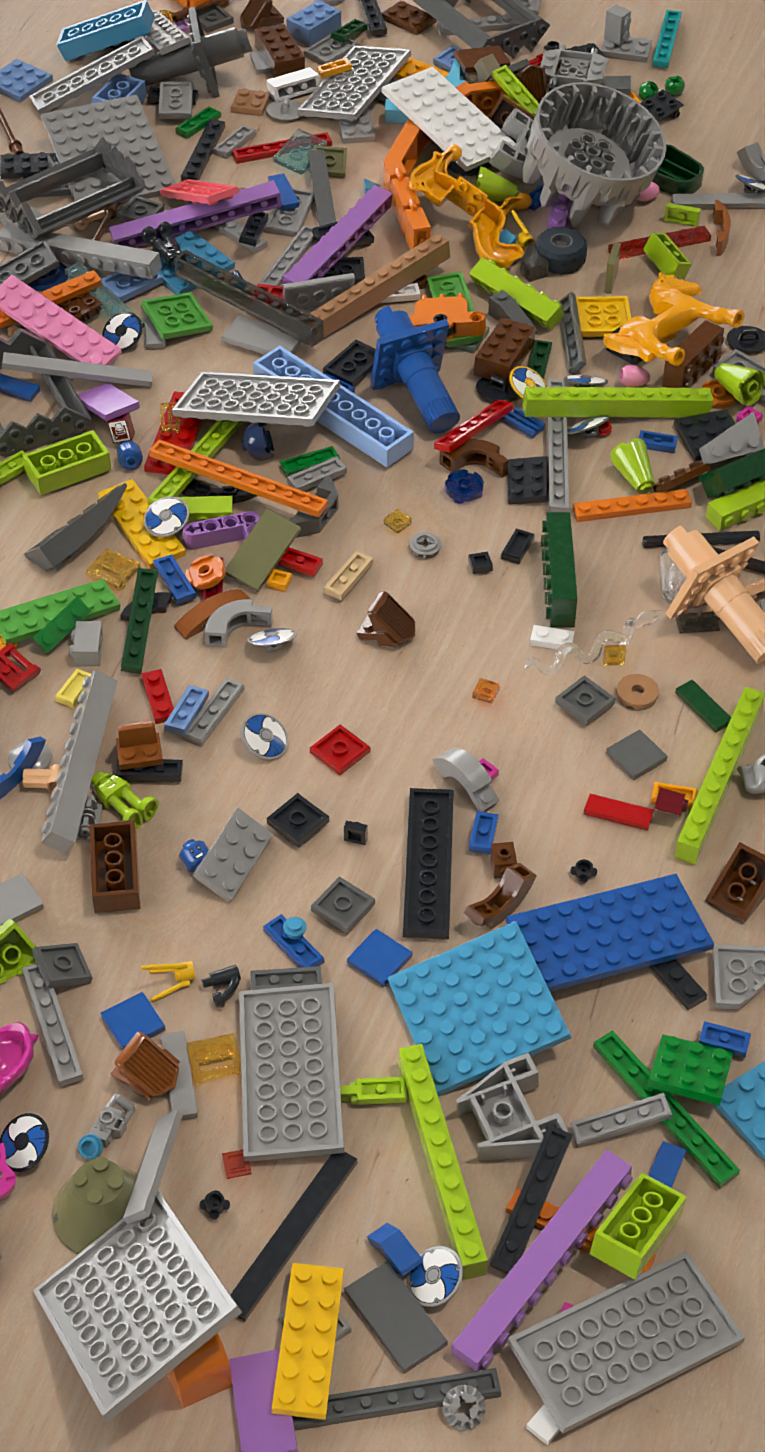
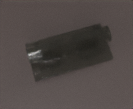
[676,611,720,634]

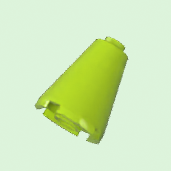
[475,167,520,202]
[715,363,765,406]
[610,438,655,493]

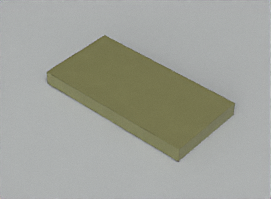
[225,509,301,592]

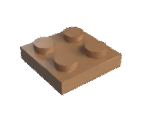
[231,88,270,116]

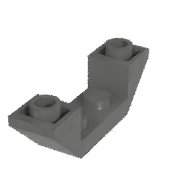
[289,475,339,538]

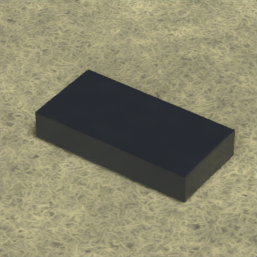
[501,528,535,564]

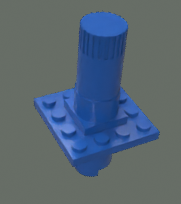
[370,305,461,434]

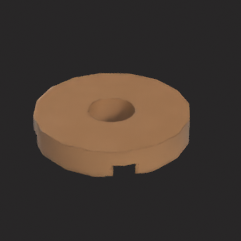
[616,674,659,710]

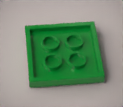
[647,1034,733,1106]

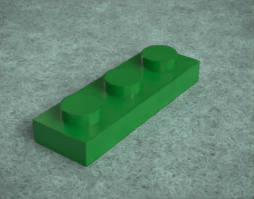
[32,596,91,653]

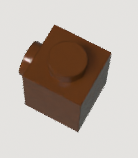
[490,842,517,879]

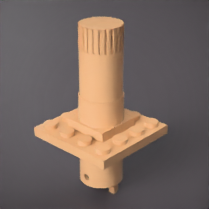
[663,525,765,664]

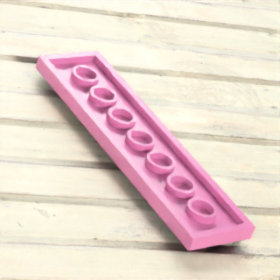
[0,275,122,366]

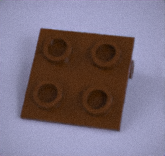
[57,292,103,323]

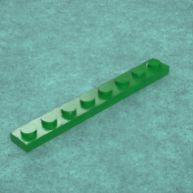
[593,1030,740,1187]

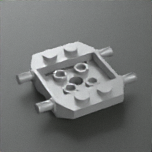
[540,44,608,89]

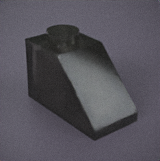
[520,243,549,282]

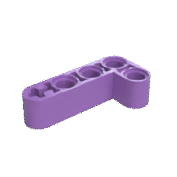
[183,511,260,550]

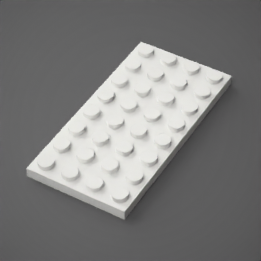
[381,67,515,171]

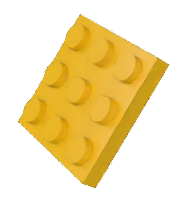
[576,296,631,337]

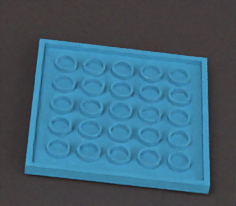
[388,921,571,1097]

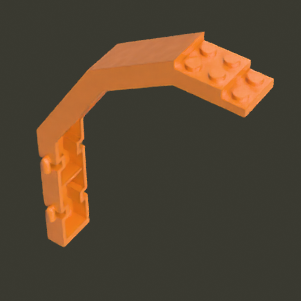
[383,80,508,250]

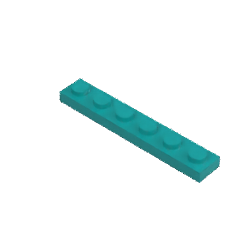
[652,10,682,68]

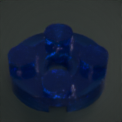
[445,469,484,504]

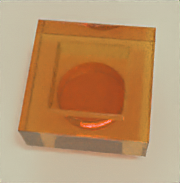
[472,678,500,704]

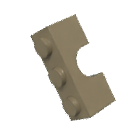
[463,53,500,84]

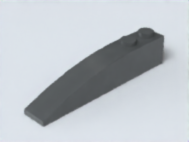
[24,483,127,570]

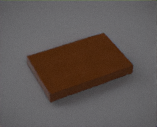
[454,45,511,73]

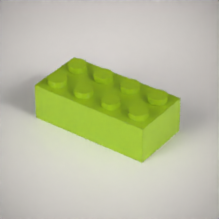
[22,430,111,496]
[590,1173,687,1280]

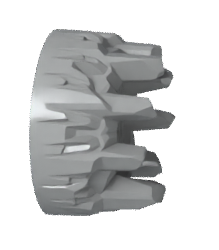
[523,82,666,228]

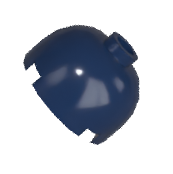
[241,422,274,460]

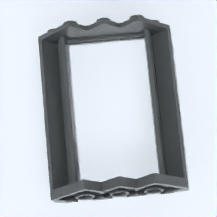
[413,0,550,59]
[0,137,145,241]
[0,328,92,457]

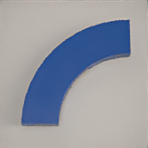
[0,736,46,799]

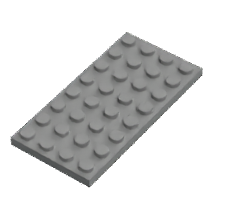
[297,46,411,121]
[172,372,340,427]
[239,983,345,1162]
[507,1252,745,1434]

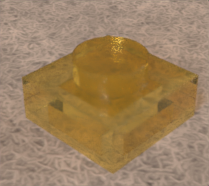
[384,509,412,533]
[603,644,626,666]

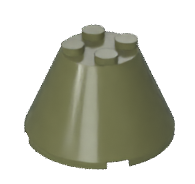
[52,1157,138,1254]

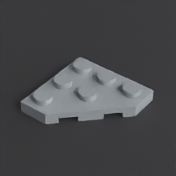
[712,944,765,1009]

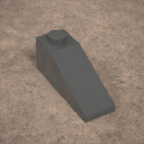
[488,290,538,335]

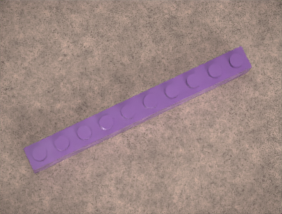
[109,180,282,248]
[282,185,393,291]
[452,1150,633,1371]

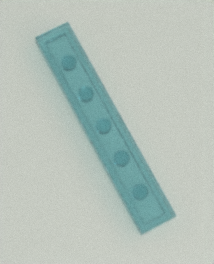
[65,261,145,328]

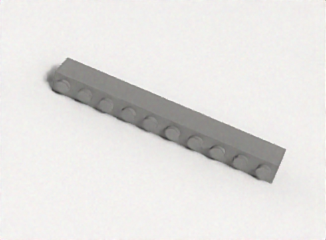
[0,224,162,279]
[41,670,117,854]

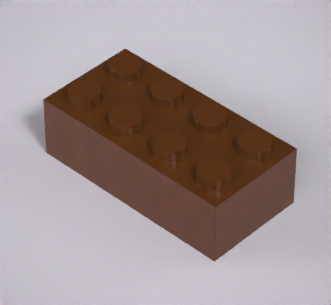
[255,24,305,78]
[474,318,536,385]
[662,320,724,388]
[89,820,141,913]

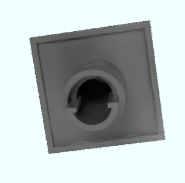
[129,7,253,98]

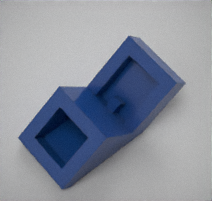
[367,1223,423,1276]

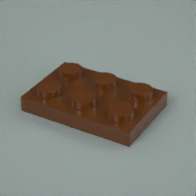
[381,1,437,35]

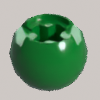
[664,76,685,96]
[639,81,659,101]

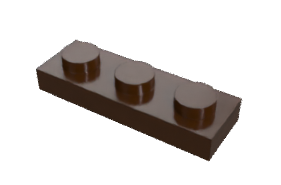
[653,461,711,492]

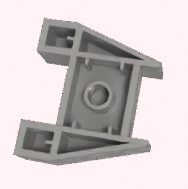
[489,108,544,185]
[456,1053,569,1161]

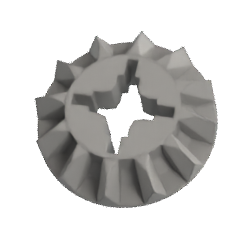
[409,532,441,558]
[443,1385,486,1430]

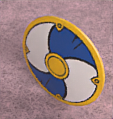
[509,366,547,399]

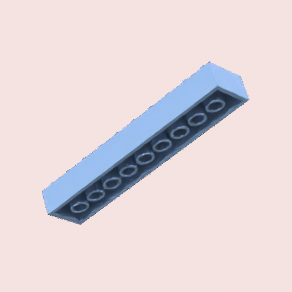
[253,346,414,467]

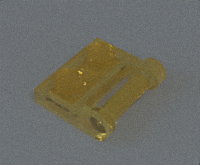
[86,548,140,591]
[187,1033,241,1084]

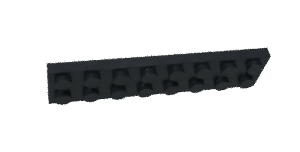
[403,788,454,939]

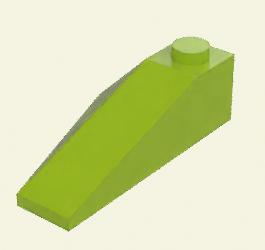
[0,919,36,984]

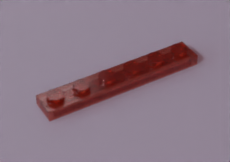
[608,225,711,260]

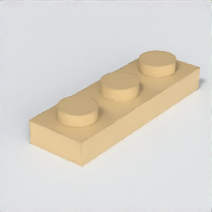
[324,551,373,601]

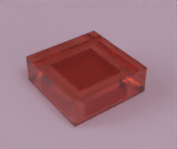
[222,1149,251,1179]

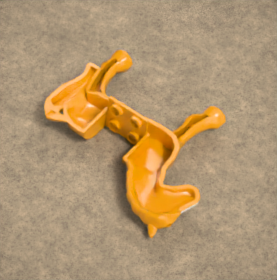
[409,144,532,270]
[603,272,745,366]

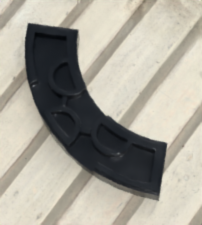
[181,478,257,504]

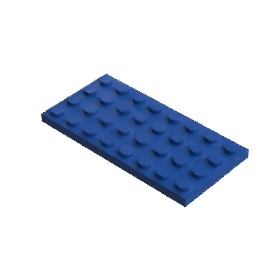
[506,873,714,992]

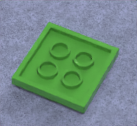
[141,292,213,340]

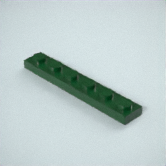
[121,568,158,674]

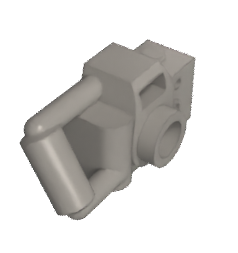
[88,1094,135,1148]

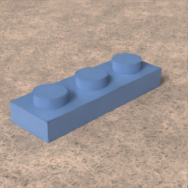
[164,685,209,736]

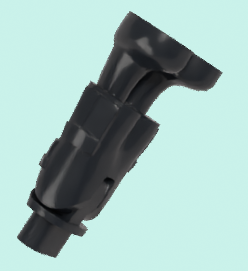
[141,221,186,270]

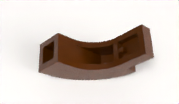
[440,439,509,478]
[464,863,537,929]

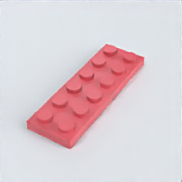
[160,179,239,206]

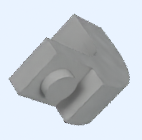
[737,142,765,181]
[205,599,273,648]
[432,748,499,812]

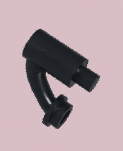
[201,965,241,1008]

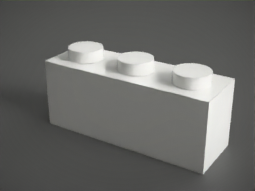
[267,67,319,102]

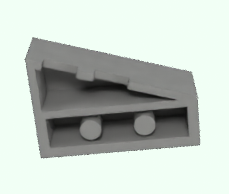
[699,412,765,466]

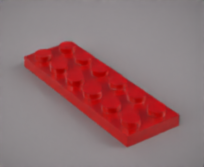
[144,391,204,475]

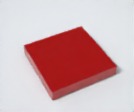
[310,724,371,775]

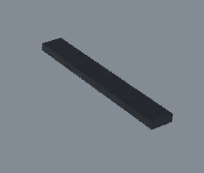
[230,1151,358,1321]

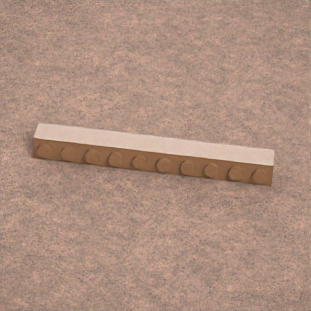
[302,234,451,343]

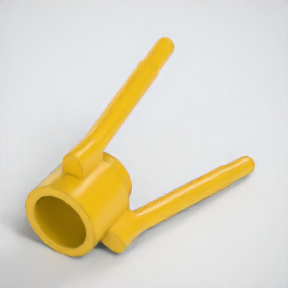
[512,211,535,249]
[141,961,195,1002]

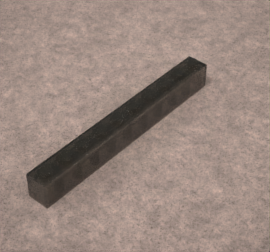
[174,250,324,347]

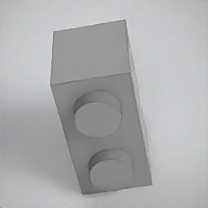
[604,4,631,46]
[70,621,103,666]

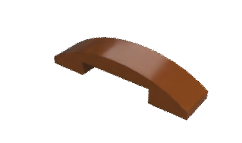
[713,200,731,256]
[174,589,251,640]

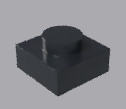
[468,551,493,574]
[344,820,368,845]

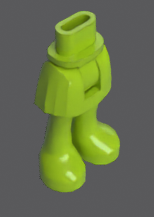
[91,771,159,829]

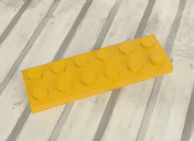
[97,479,186,570]
[272,1263,344,1420]

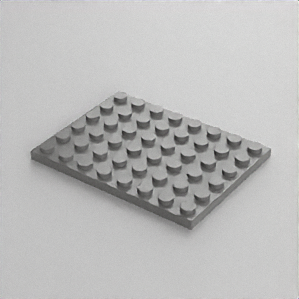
[41,95,176,204]
[33,1191,242,1422]

